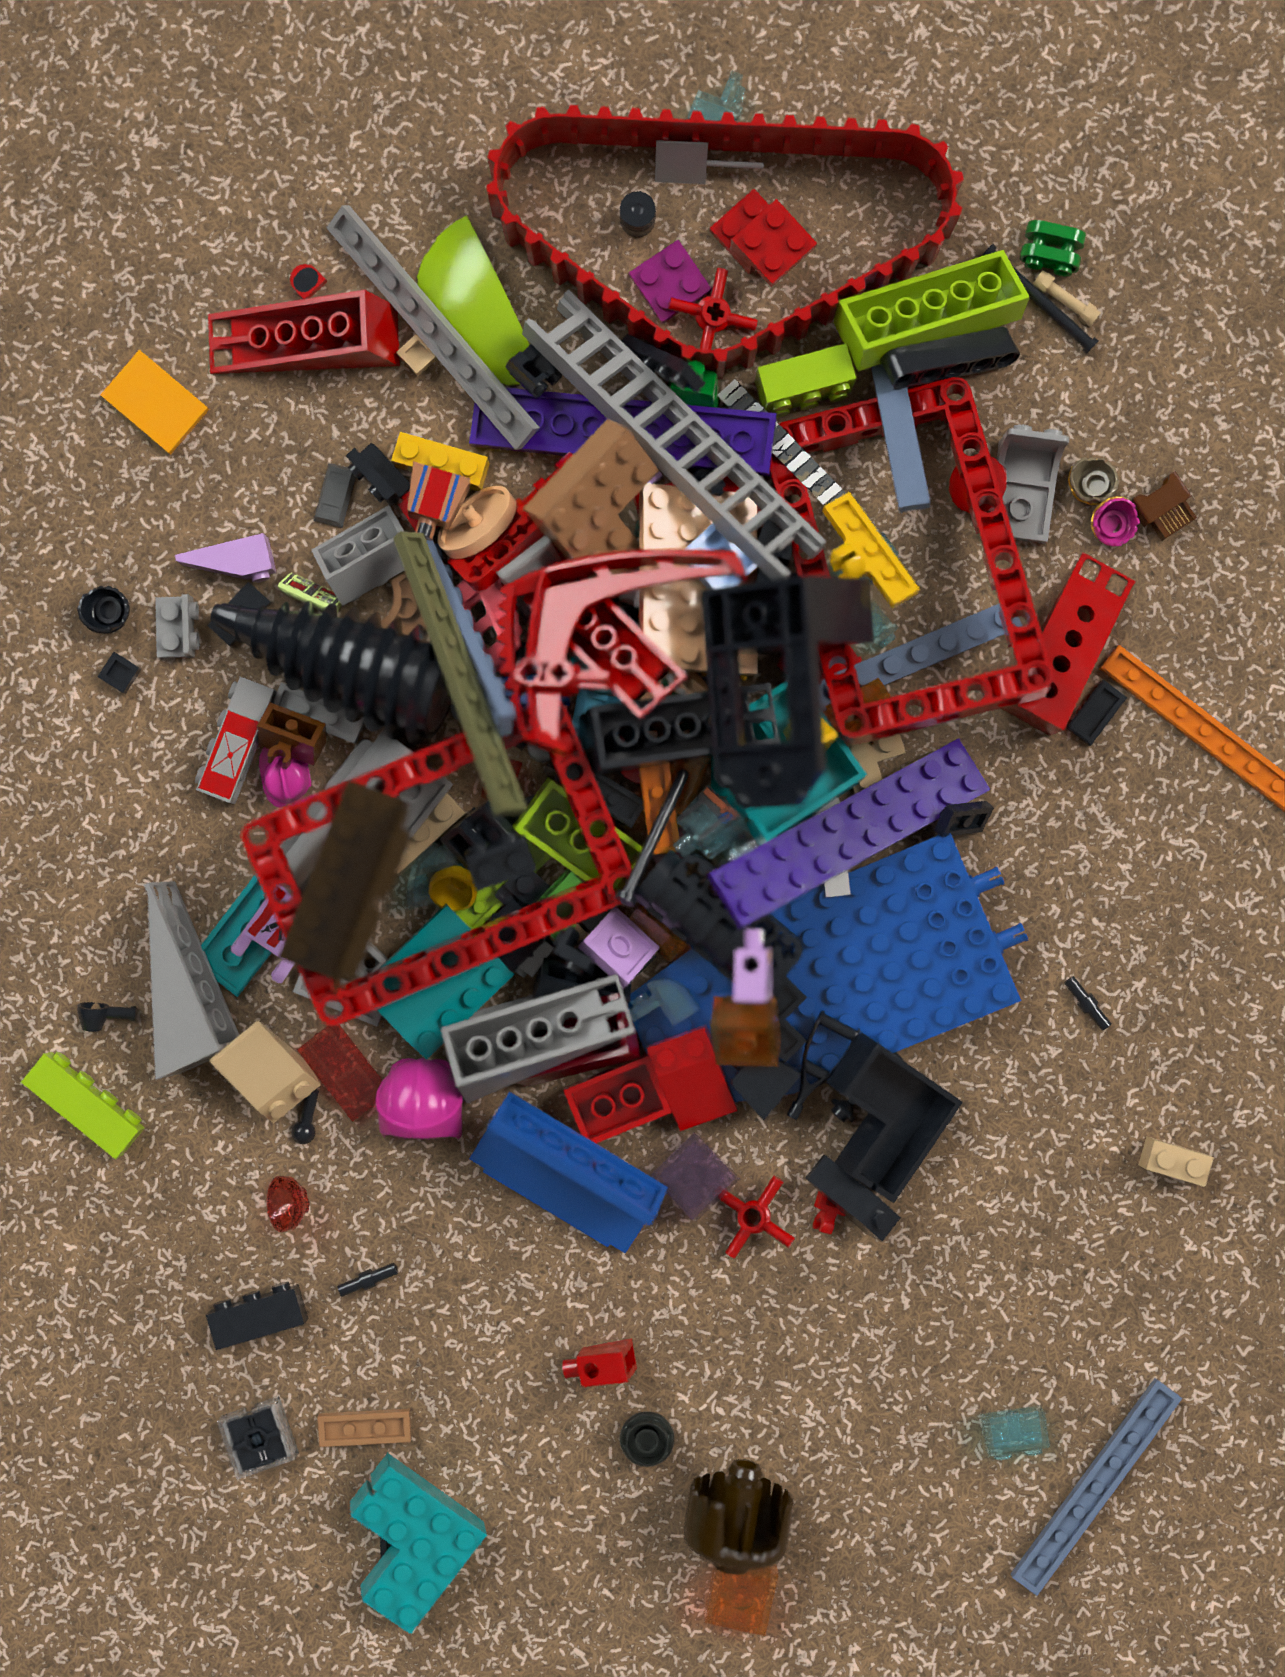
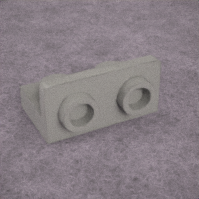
[155,594,200,658]

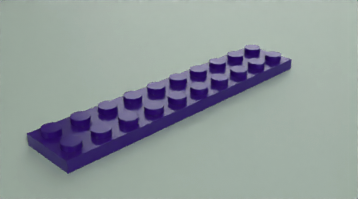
[469,387,777,476]
[707,738,990,930]

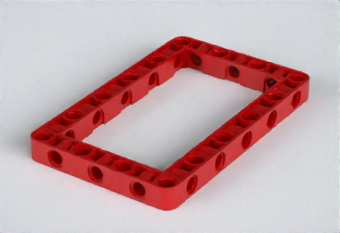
[770,377,1053,745]
[241,702,632,1026]

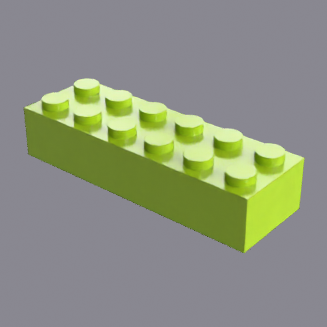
[833,250,1030,371]

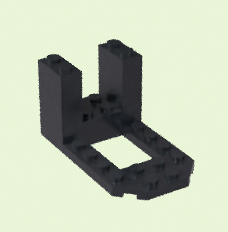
[701,575,874,809]

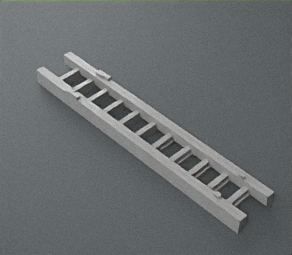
[522,290,826,580]

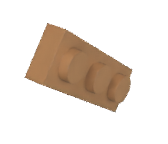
[318,1408,412,1447]

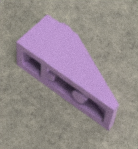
[175,533,277,583]

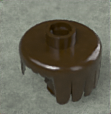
[683,1459,794,1575]

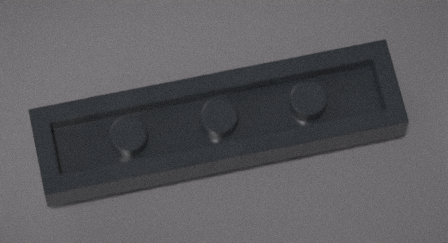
[621,334,706,393]

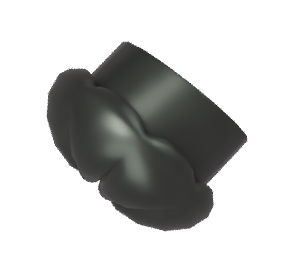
[620,1411,675,1467]

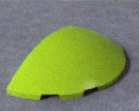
[417,215,529,386]

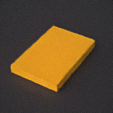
[101,350,210,455]

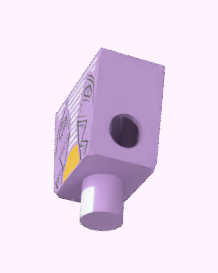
[734,929,773,1002]

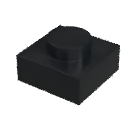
[98,652,142,694]

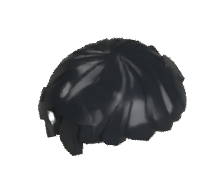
[77,586,130,634]

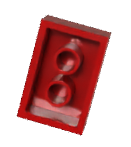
[563,1054,672,1144]

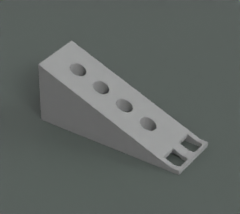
[144,881,239,1080]
[441,974,635,1103]

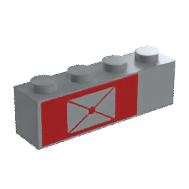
[195,677,277,804]

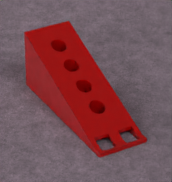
[208,289,400,374]
[1000,552,1136,736]
[523,558,687,719]

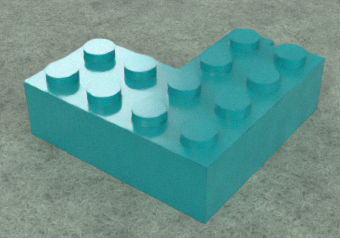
[726,681,867,846]
[350,1453,487,1634]

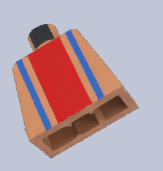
[407,462,470,541]

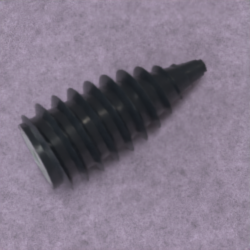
[210,601,453,745]

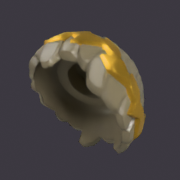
[1068,457,1119,505]

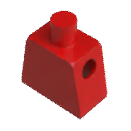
[562,1338,637,1387]

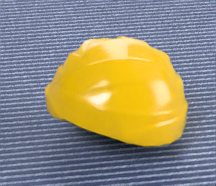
[429,866,477,912]

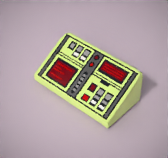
[278,573,342,614]

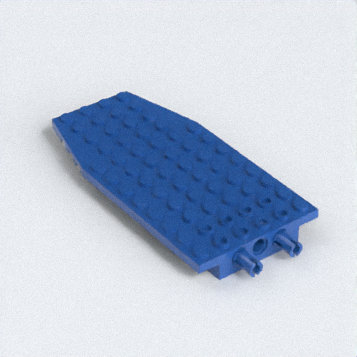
[628,833,1028,1102]

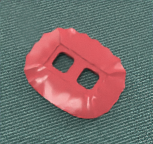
[456,578,523,674]

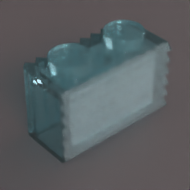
[980,1405,1050,1460]

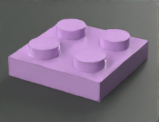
[578,906,660,989]

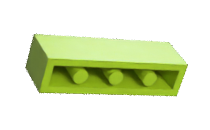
[21,1052,145,1159]

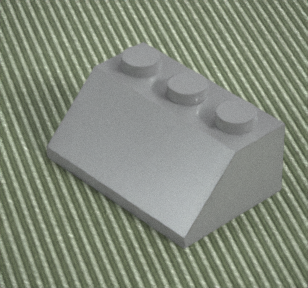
[311,505,405,606]

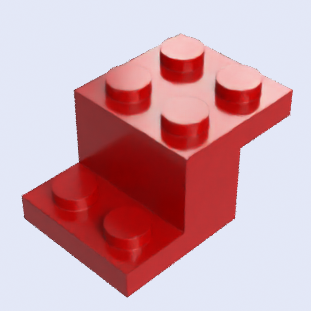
[709,189,817,287]

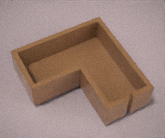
[523,419,659,579]

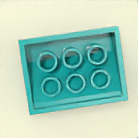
[377,904,514,1060]

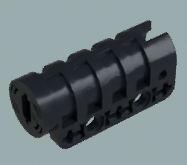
[634,849,803,1003]

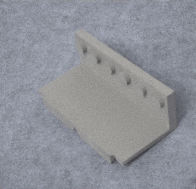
[281,729,453,897]

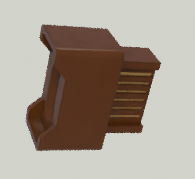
[1130,471,1197,541]

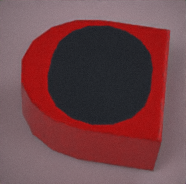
[290,264,327,299]

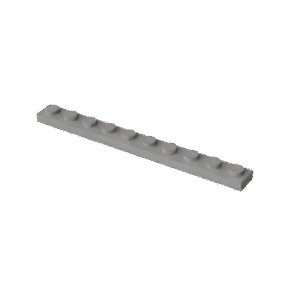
[326,205,540,450]

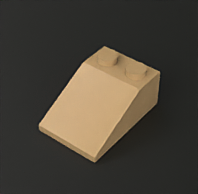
[210,1020,321,1123]

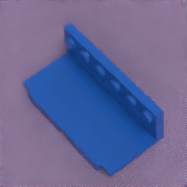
[469,1091,668,1254]

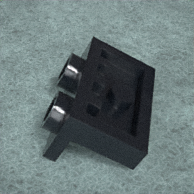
[464,831,536,891]

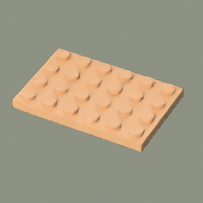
[639,483,758,676]

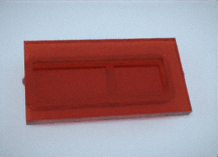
[297,1025,383,1122]

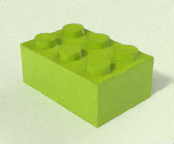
[755,343,856,418]

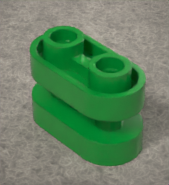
[1020,220,1086,277]

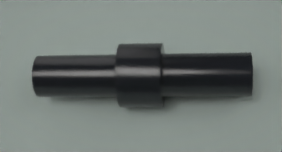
[1064,976,1112,1031]
[337,1263,398,1297]

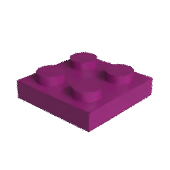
[628,240,712,324]

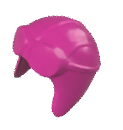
[376,1058,463,1140]

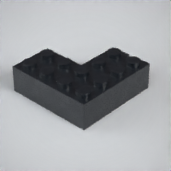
[827,1032,963,1203]

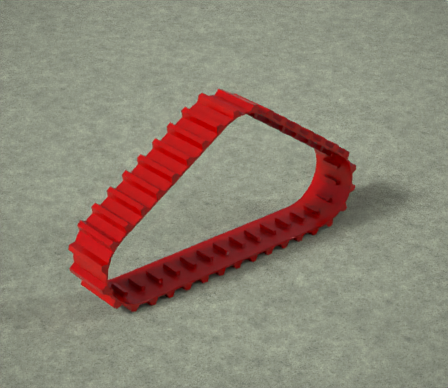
[486,105,964,379]

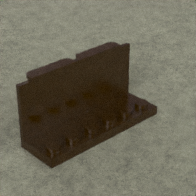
[279,779,412,993]

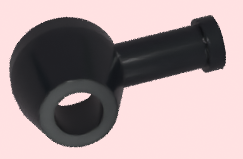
[77,1002,136,1032]

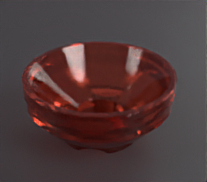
[267,1176,310,1232]

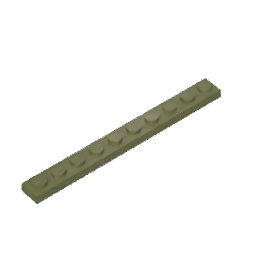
[393,531,527,815]

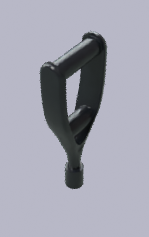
[786,1011,861,1120]

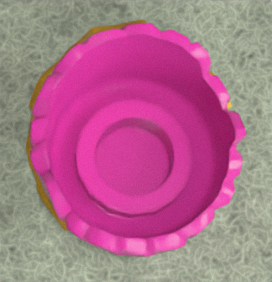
[1091,496,1140,547]

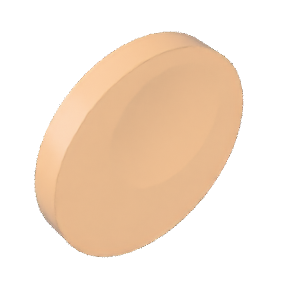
[437,486,517,559]

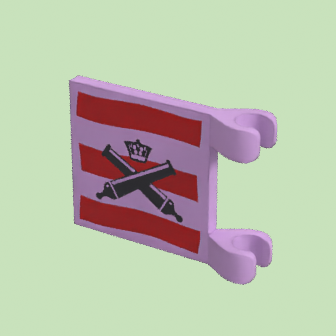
[231,886,294,983]

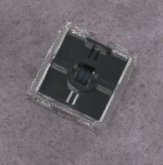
[217,1396,299,1480]

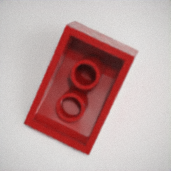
[647,1024,738,1131]

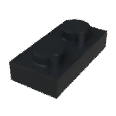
[934,801,994,837]

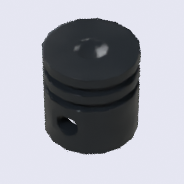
[620,191,656,238]

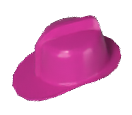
[259,747,311,808]

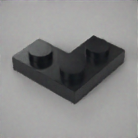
[742,976,807,1063]

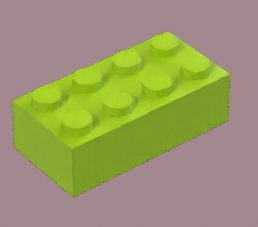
[512,777,642,892]

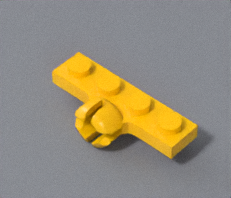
[822,492,919,609]

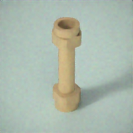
[1033,270,1101,327]

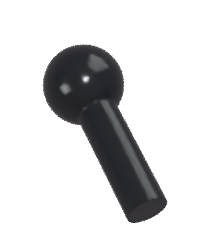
[291,1089,319,1144]

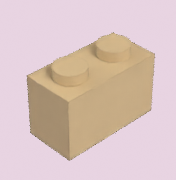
[1138,1136,1214,1187]

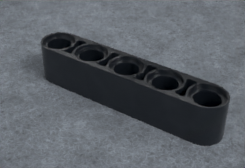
[880,327,1020,389]

